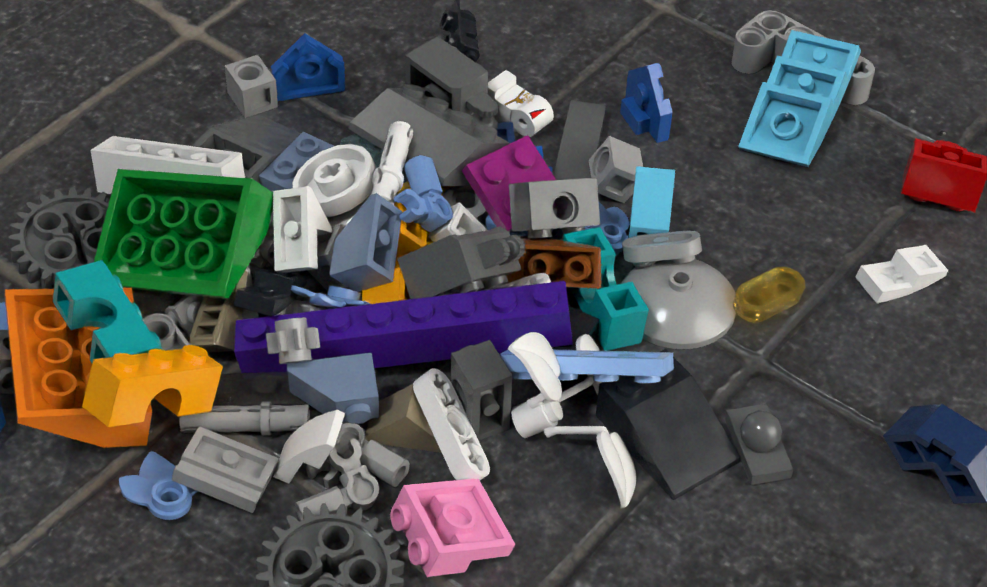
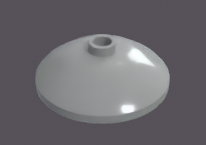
[621,259,737,349]

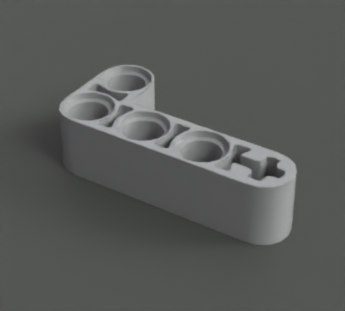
[732,10,875,105]

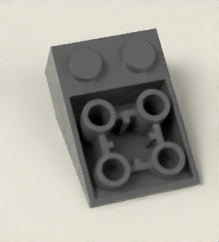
[191,114,301,183]

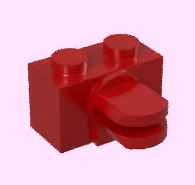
[901,138,987,212]

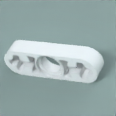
[413,368,490,480]

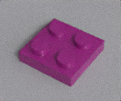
[462,135,557,233]

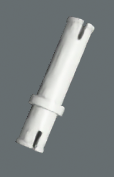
[371,121,413,205]

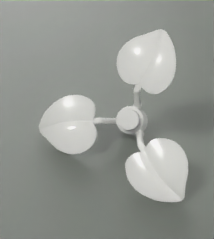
[508,332,636,509]

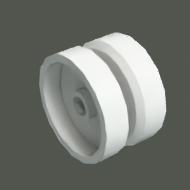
[292,144,377,227]

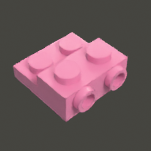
[390,479,515,577]

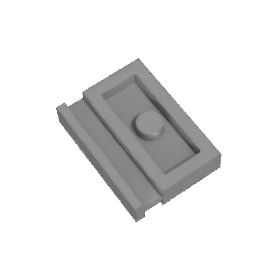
[172,426,279,513]

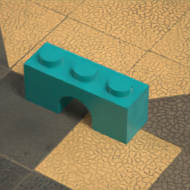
[563,227,649,351]
[53,260,162,363]

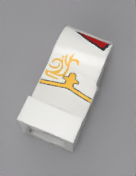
[487,70,554,137]

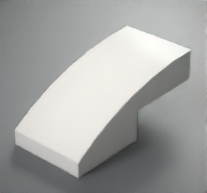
[856,245,948,303]
[273,410,345,483]

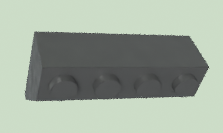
[348,84,510,186]

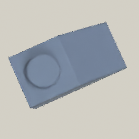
[330,193,402,292]
[287,353,379,424]

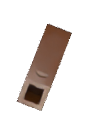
[507,236,601,289]

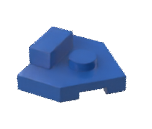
[271,33,345,101]
[620,63,673,143]

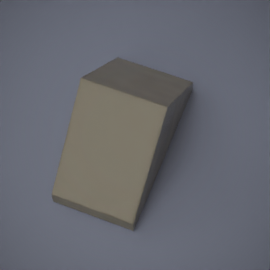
[365,384,442,453]

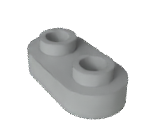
[622,231,702,267]

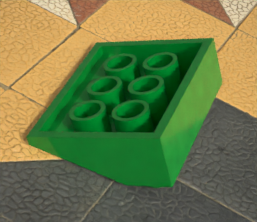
[94,169,273,299]

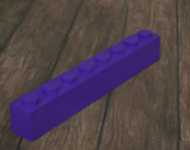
[234,281,573,383]

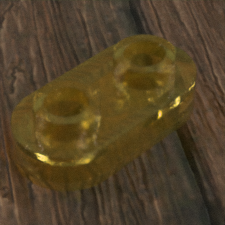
[733,267,805,322]

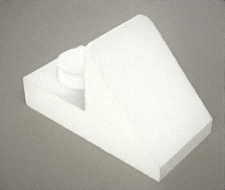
[273,186,332,273]

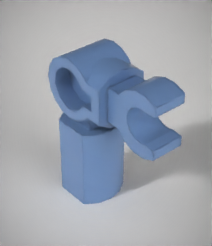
[394,155,453,232]

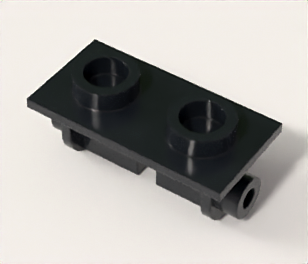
[440,0,480,63]

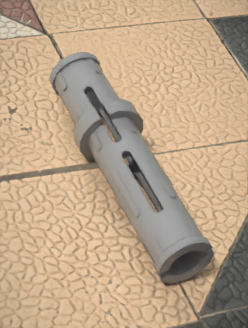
[179,401,310,436]

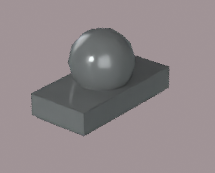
[725,404,793,485]

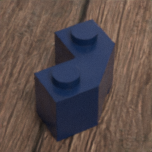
[883,404,987,504]

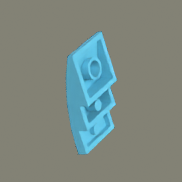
[738,30,861,167]

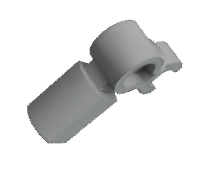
[306,423,410,489]
[295,437,379,521]

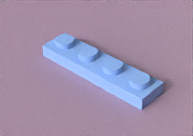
[499,350,674,383]

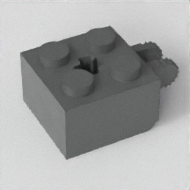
[405,36,498,130]
[397,226,526,299]

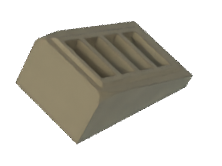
[189,271,248,353]

